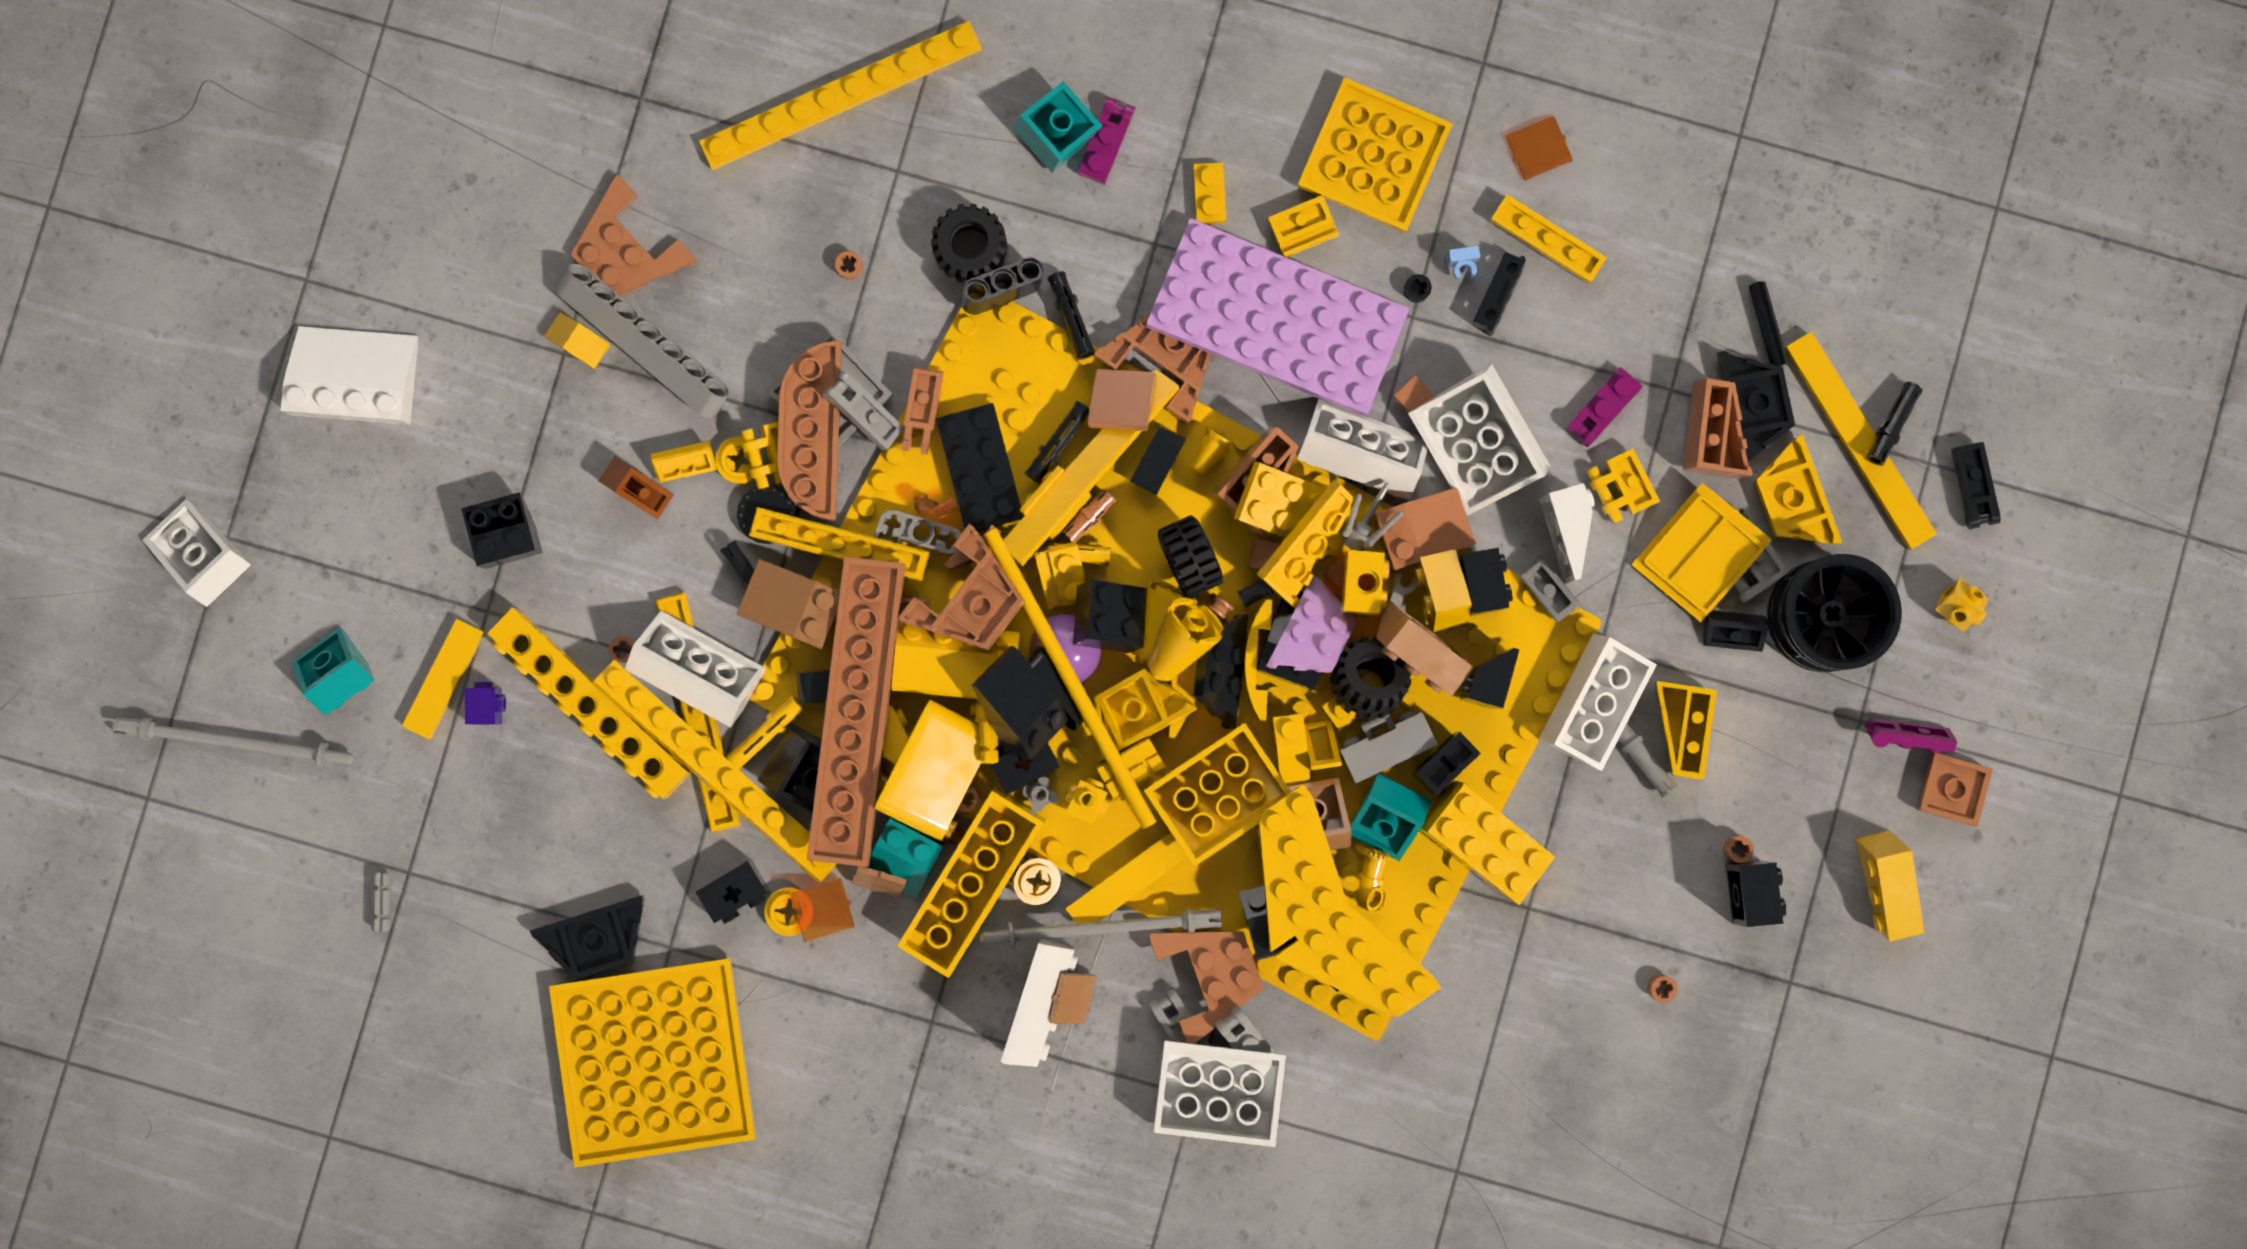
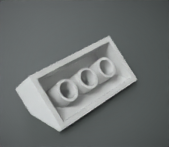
[1297,399,1428,500]
[625,611,766,728]
[1539,634,1657,771]

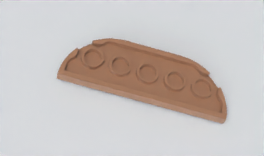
[777,341,842,521]

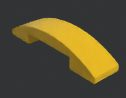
[1243,599,1272,721]

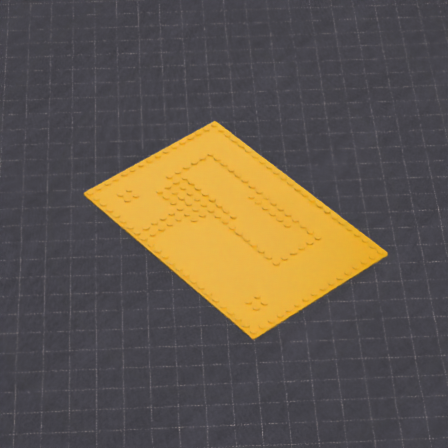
[749,293,1601,1040]

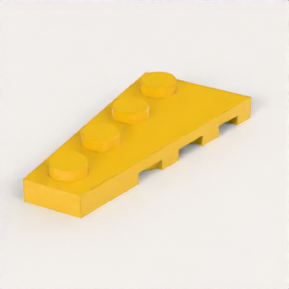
[1257,480,1355,608]

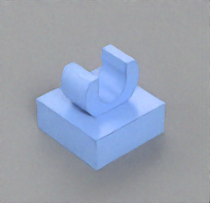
[1445,246,1480,279]

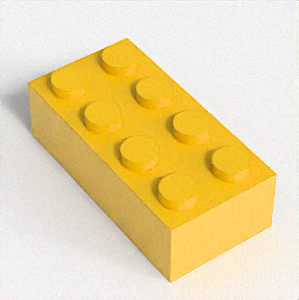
[1420,780,1555,905]

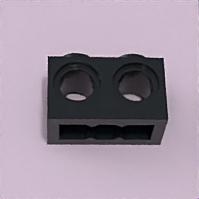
[1412,731,1481,795]

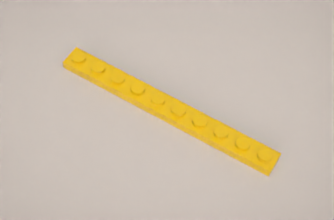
[699,21,982,170]
[592,660,837,884]

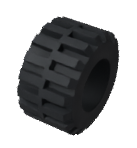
[931,203,1007,283]
[1158,515,1223,598]
[1330,636,1412,720]

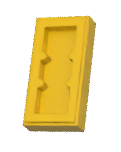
[651,441,718,483]

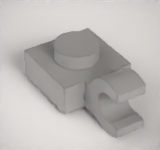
[1379,573,1417,622]

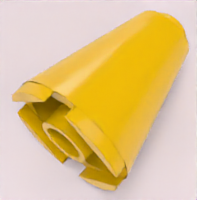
[1133,579,1203,666]
[1147,598,1223,681]

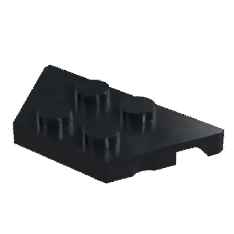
[1716,351,1795,462]
[1193,614,1249,730]
[530,895,645,980]

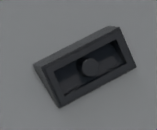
[1703,610,1769,652]

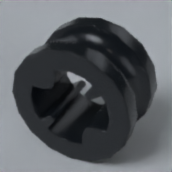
[1404,274,1432,303]

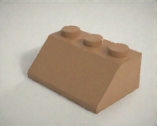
[1376,600,1474,696]
[1255,777,1351,862]

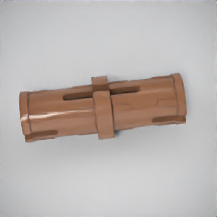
[1061,488,1117,542]

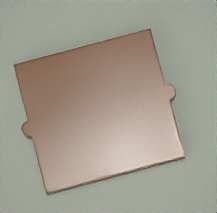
[851,866,907,898]
[1049,973,1097,1024]

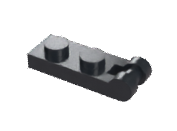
[1951,442,2001,530]

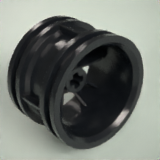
[1766,554,1902,673]

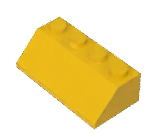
[892,621,1020,699]

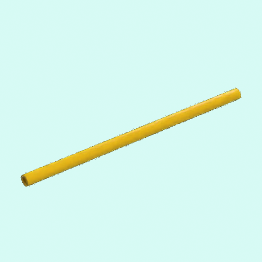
[983,528,1156,829]

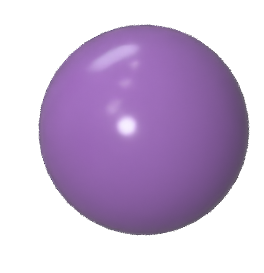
[1029,614,1101,682]

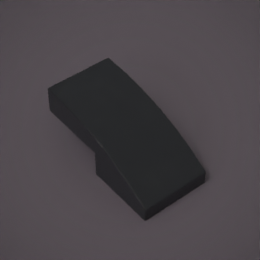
[1130,425,1186,495]

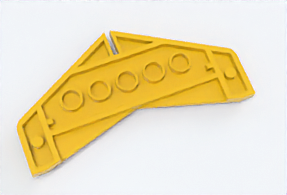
[1258,784,1441,1017]

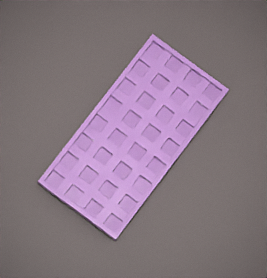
[1145,218,1410,417]

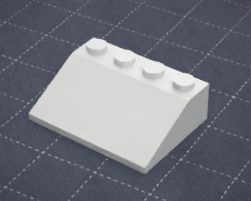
[280,326,419,425]
[1408,364,1551,516]
[1001,939,1078,1067]
[1153,1040,1286,1147]

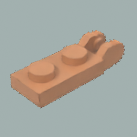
[902,367,944,454]

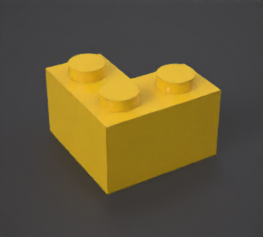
[1415,549,1472,633]

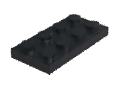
[936,403,1024,532]

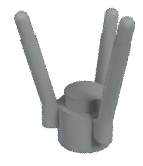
[1341,482,1404,551]

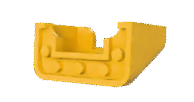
[874,700,999,842]

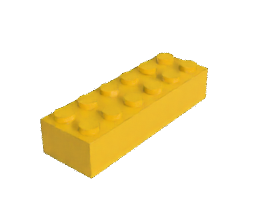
[897,788,1046,978]

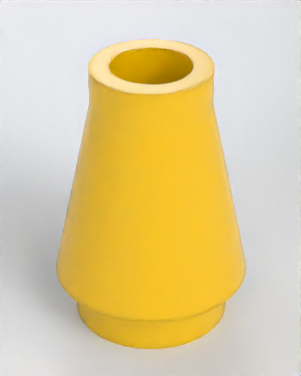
[1191,430,1231,476]

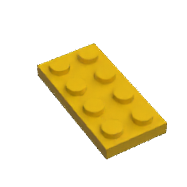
[1234,461,1352,558]

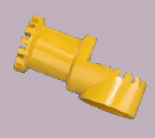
[1355,848,1390,913]

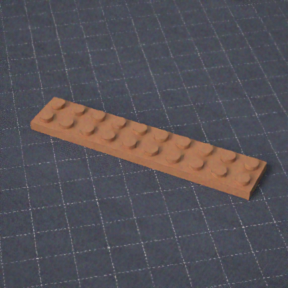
[807,557,906,867]

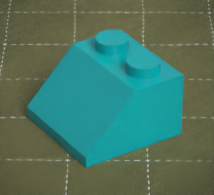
[1013,81,1102,173]
[291,627,375,716]
[1350,774,1432,861]
[866,818,945,899]

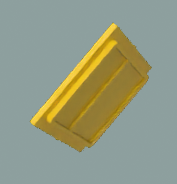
[1631,482,1772,622]

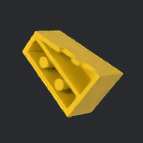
[1655,681,1717,780]

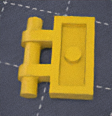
[741,421,781,489]
[1586,448,1660,524]

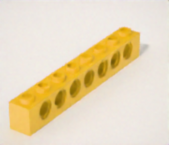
[487,607,692,799]

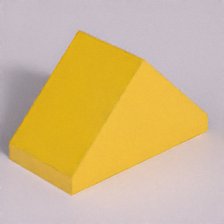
[544,312,611,369]
[1305,720,1342,770]

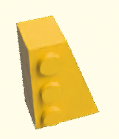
[1855,830,1924,942]

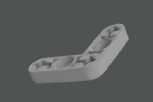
[874,510,961,555]

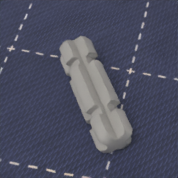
[372,872,391,932]

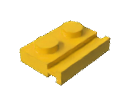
[1267,195,1339,258]
[1034,541,1086,610]

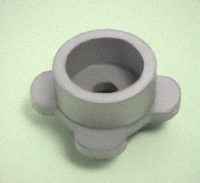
[1023,777,1058,812]

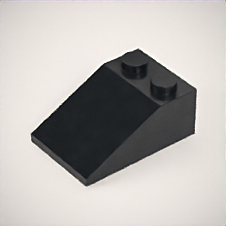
[1257,591,1320,691]
[971,646,1069,760]

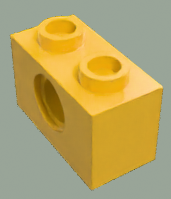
[1341,550,1389,615]

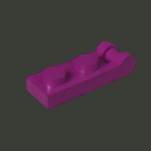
[1078,96,1136,185]
[1565,367,1643,448]
[1865,718,1957,753]

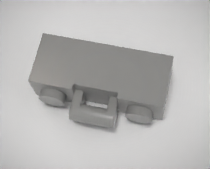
[1339,709,1438,784]

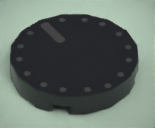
[737,485,798,545]

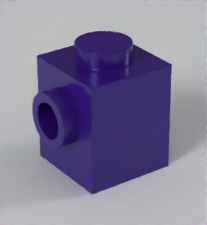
[465,682,506,725]

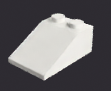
[1539,483,1594,584]
[142,498,251,607]

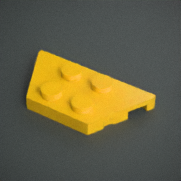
[1754,435,1842,545]
[1095,668,1197,763]

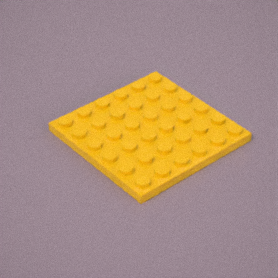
[549,958,757,1168]

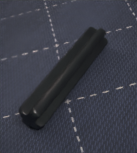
[1749,281,1788,366]

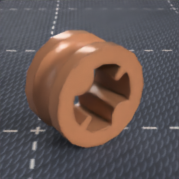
[835,251,863,280]
[1204,593,1234,621]
[608,636,635,663]
[957,786,980,812]
[1723,836,1754,863]
[1648,975,1678,1003]

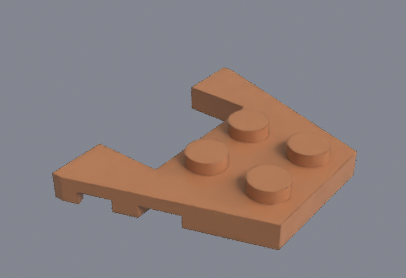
[571,175,697,296]
[1093,313,1211,425]
[898,524,1025,651]
[1148,931,1264,1044]

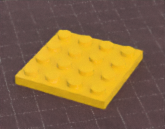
[1297,77,1453,233]

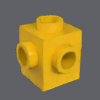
[1935,577,1988,632]
[1065,777,1111,826]

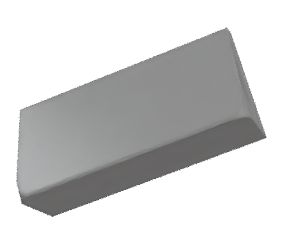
[1519,558,1581,623]

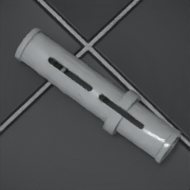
[1618,723,1677,798]

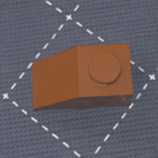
[598,456,674,520]

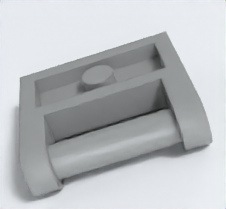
[1734,523,1789,603]

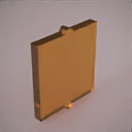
[1506,116,1573,181]
[791,879,855,942]

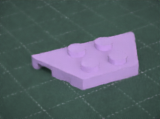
[1266,573,1357,673]

